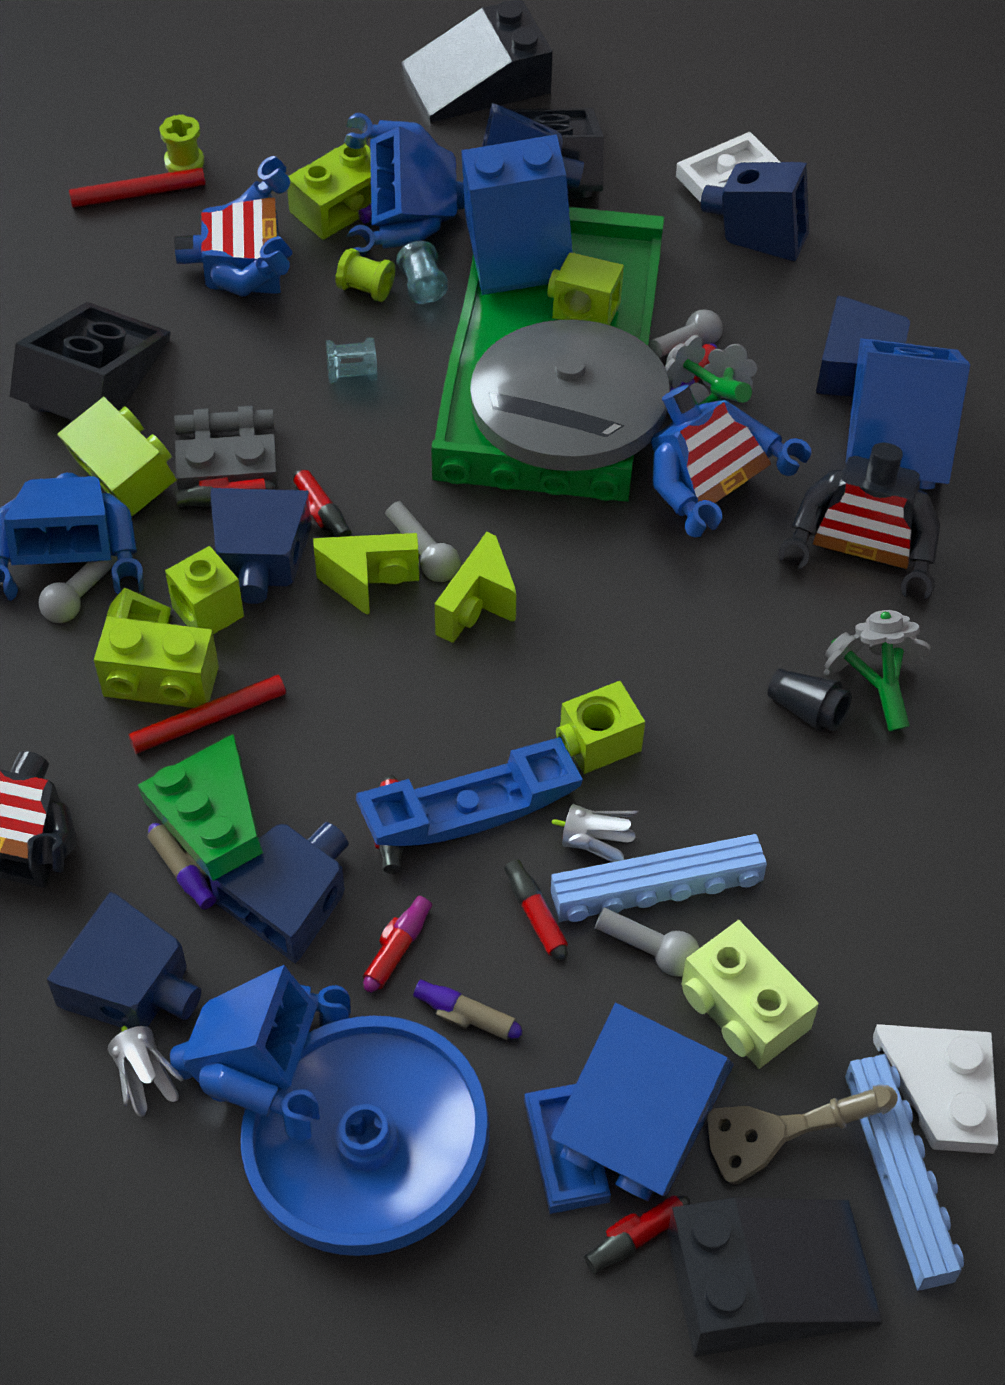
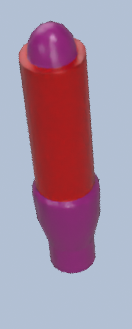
[363,896,432,992]

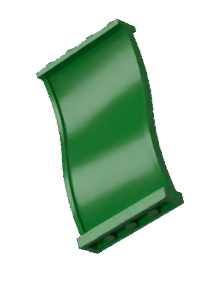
[431,207,664,502]

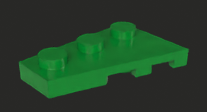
[137,734,263,881]

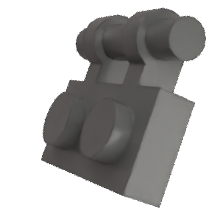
[174,405,278,490]

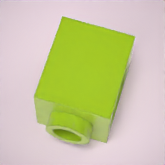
[547,252,624,325]
[165,546,244,634]
[556,681,645,774]

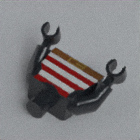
[779,442,940,600]
[0,751,77,888]

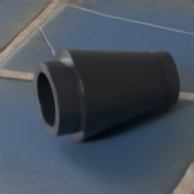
[767,668,852,731]

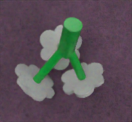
[665,335,757,405]
[823,610,931,732]

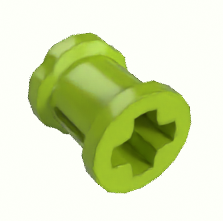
[159,114,204,172]
[335,248,395,302]

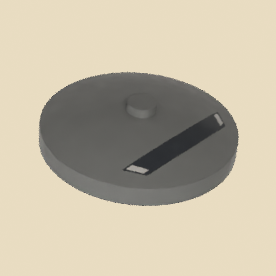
[471,320,669,471]

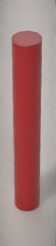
[69,167,206,208]
[128,674,286,754]

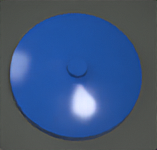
[240,1016,490,1256]

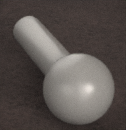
[648,309,723,358]
[385,501,461,582]
[39,555,117,623]
[595,907,700,977]

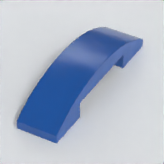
[356,737,583,846]

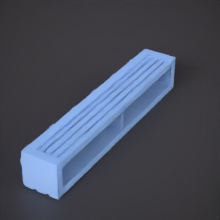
[550,834,767,922]
[845,1054,964,1291]

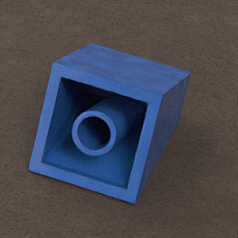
[461,134,572,295]
[846,338,970,489]
[550,1002,734,1201]

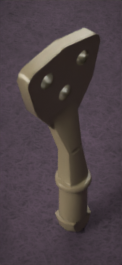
[707,1084,898,1184]

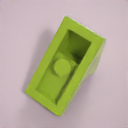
[435,532,516,643]
[313,533,419,614]

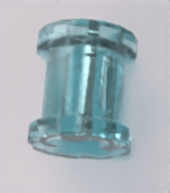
[396,241,448,304]
[325,337,377,384]

